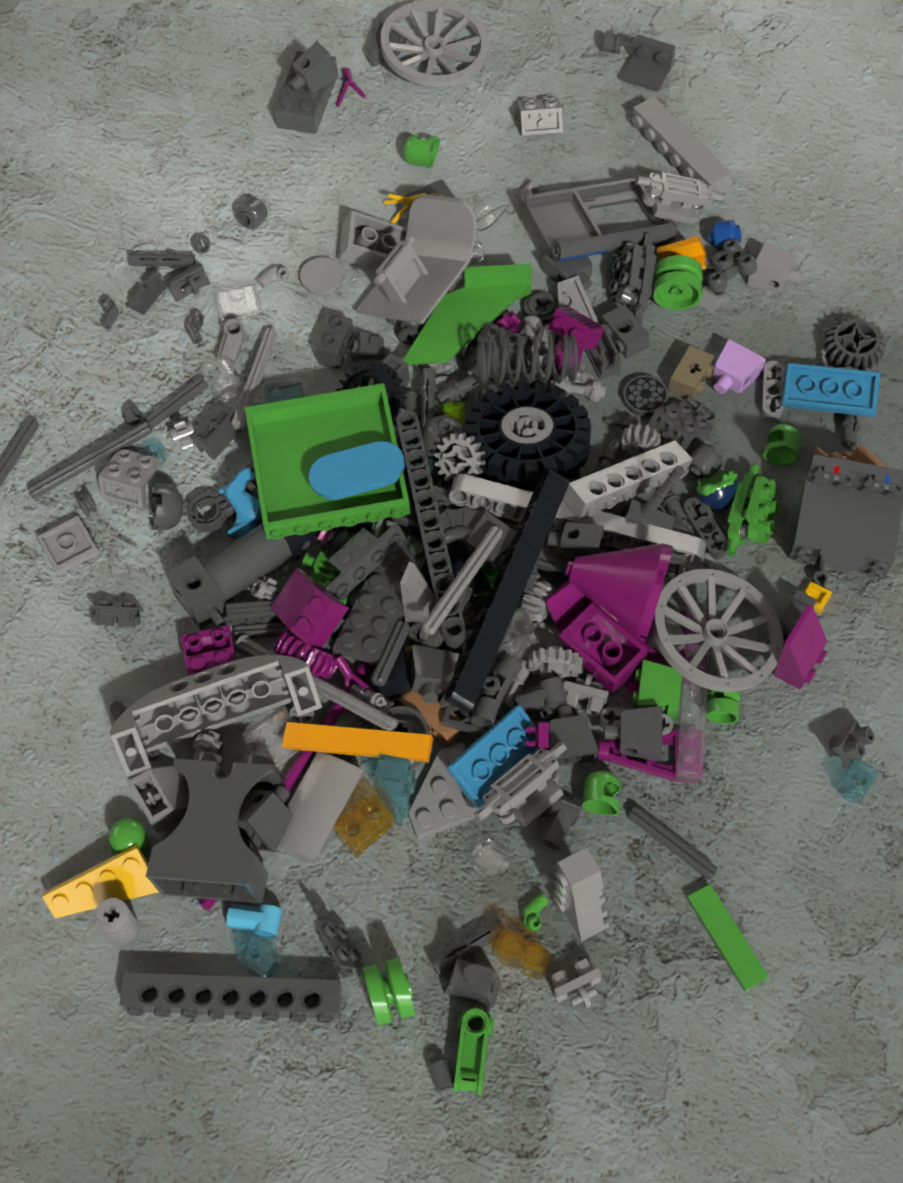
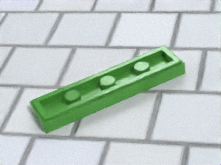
[687,884,769,992]

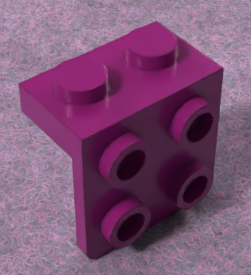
[545,581,613,633]

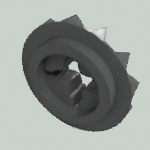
[524,292,559,323]

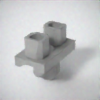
[563,673,609,717]
[551,958,602,1009]

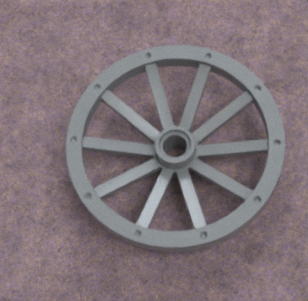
[380,0,489,87]
[652,569,783,692]

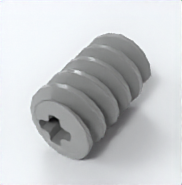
[95,898,138,946]

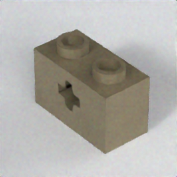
[668,346,715,400]

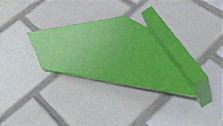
[403,264,531,365]

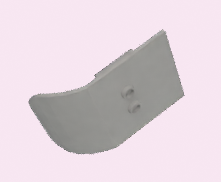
[356,195,477,324]

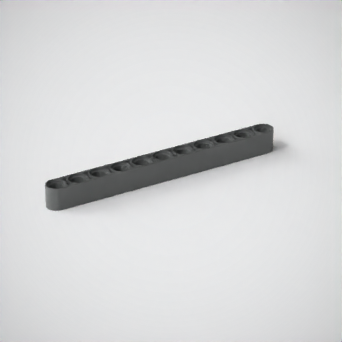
[397,410,466,648]

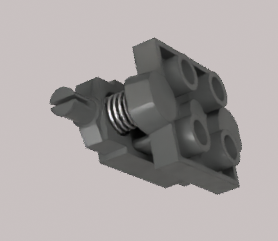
[609,233,657,324]

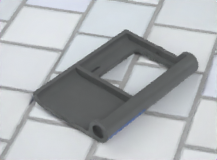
[525,178,678,262]

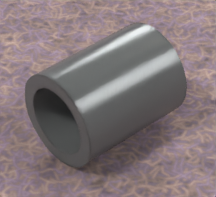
[428,1060,454,1092]

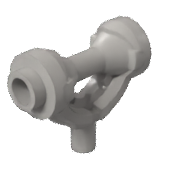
[550,364,606,403]

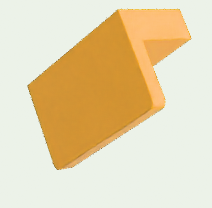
[657,236,706,270]

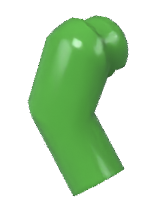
[523,893,549,932]

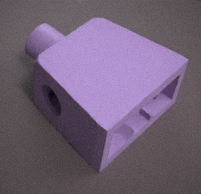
[712,339,766,394]

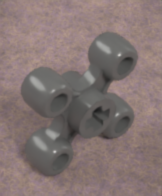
[703,239,757,293]

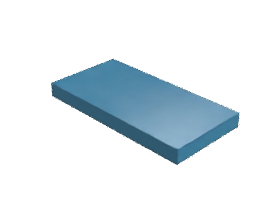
[781,363,881,417]
[446,704,539,809]

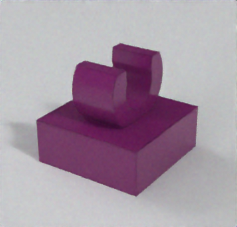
[526,722,550,750]

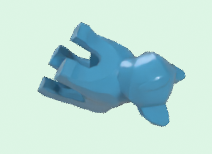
[218,468,262,538]

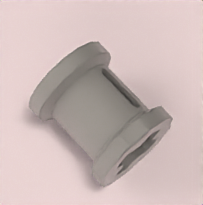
[519,316,543,346]

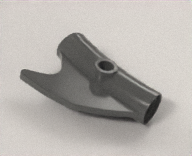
[440,654,522,728]

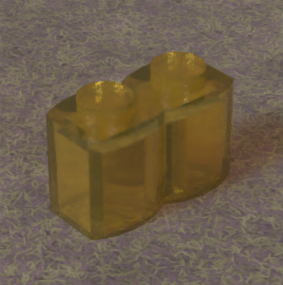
[493,930,551,980]

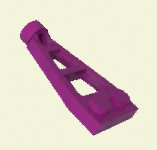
[598,730,701,783]

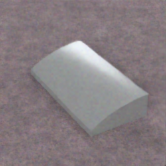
[279,752,364,865]

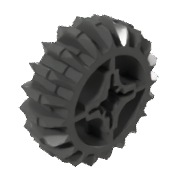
[824,316,887,371]

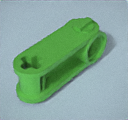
[454,1008,495,1096]

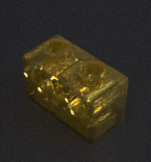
[334,794,395,858]

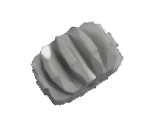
[621,422,661,457]
[520,580,556,623]

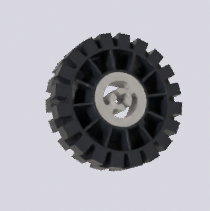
[464,382,591,491]

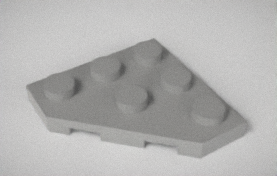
[408,742,485,839]

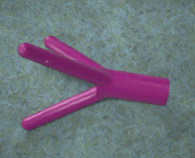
[336,68,366,107]
[334,654,376,713]

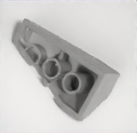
[400,562,436,632]

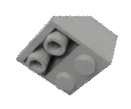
[127,766,189,834]

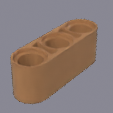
[396,690,463,746]

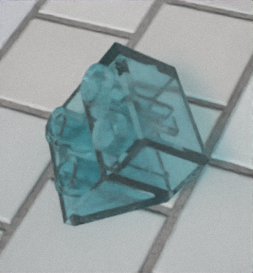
[374,754,417,826]

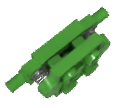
[725,464,780,556]

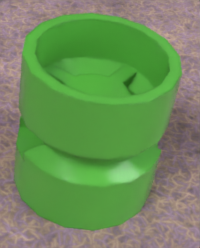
[706,689,741,724]

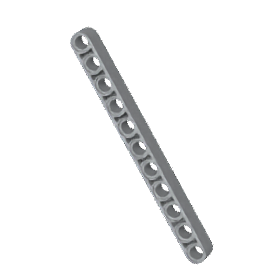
[449,474,706,569]

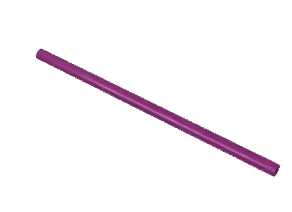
[199,661,372,911]

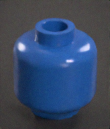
[709,220,741,250]

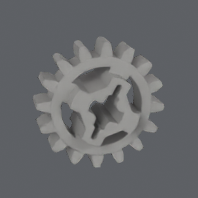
[434,433,486,481]
[528,646,583,680]

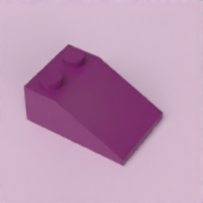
[270,568,349,649]
[558,603,648,695]
[774,604,828,690]

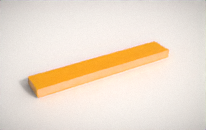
[282,722,433,762]

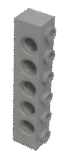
[563,440,693,519]

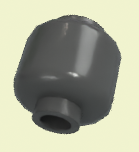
[236,197,268,229]
[689,444,723,479]

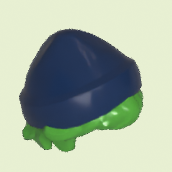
[696,471,738,511]

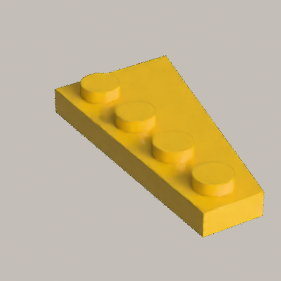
[42,844,159,918]

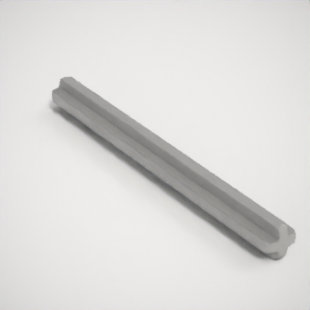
[231,328,277,430]
[422,526,503,635]

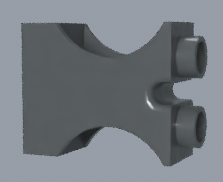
[146,752,286,903]

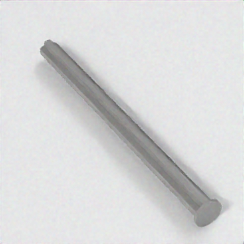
[235,634,398,731]

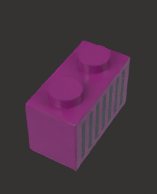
[548,307,605,350]

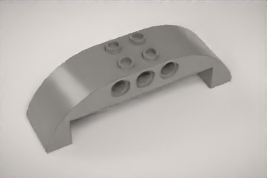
[110,655,322,777]

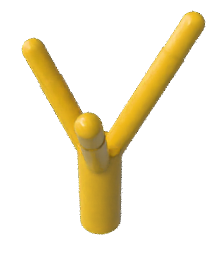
[383,193,426,224]

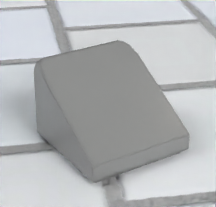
[698,285,728,312]

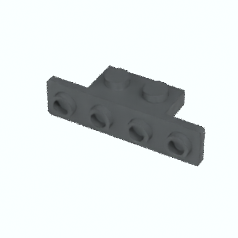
[325,523,406,601]

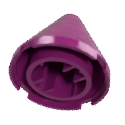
[565,543,673,642]

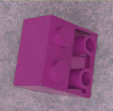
[181,625,238,676]

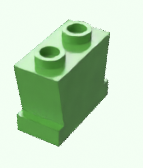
[632,659,682,720]

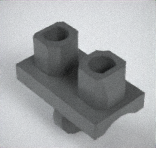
[167,263,210,301]
[828,720,875,769]

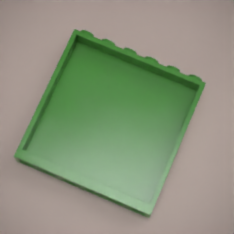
[245,383,410,540]

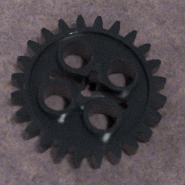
[335,361,407,425]

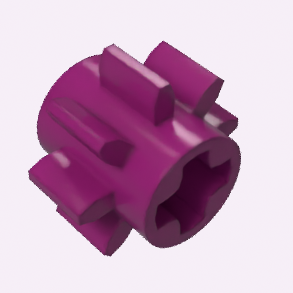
[494,311,521,333]

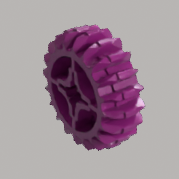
[273,630,338,679]

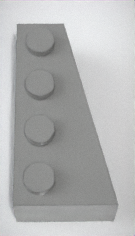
[554,847,609,942]

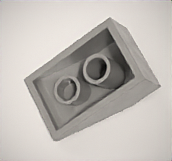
[339,211,407,266]

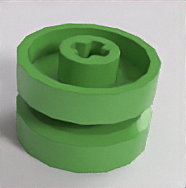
[653,255,703,311]
[362,956,416,1027]

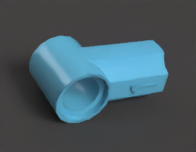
[226,903,283,938]

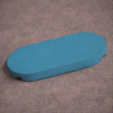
[309,441,405,500]

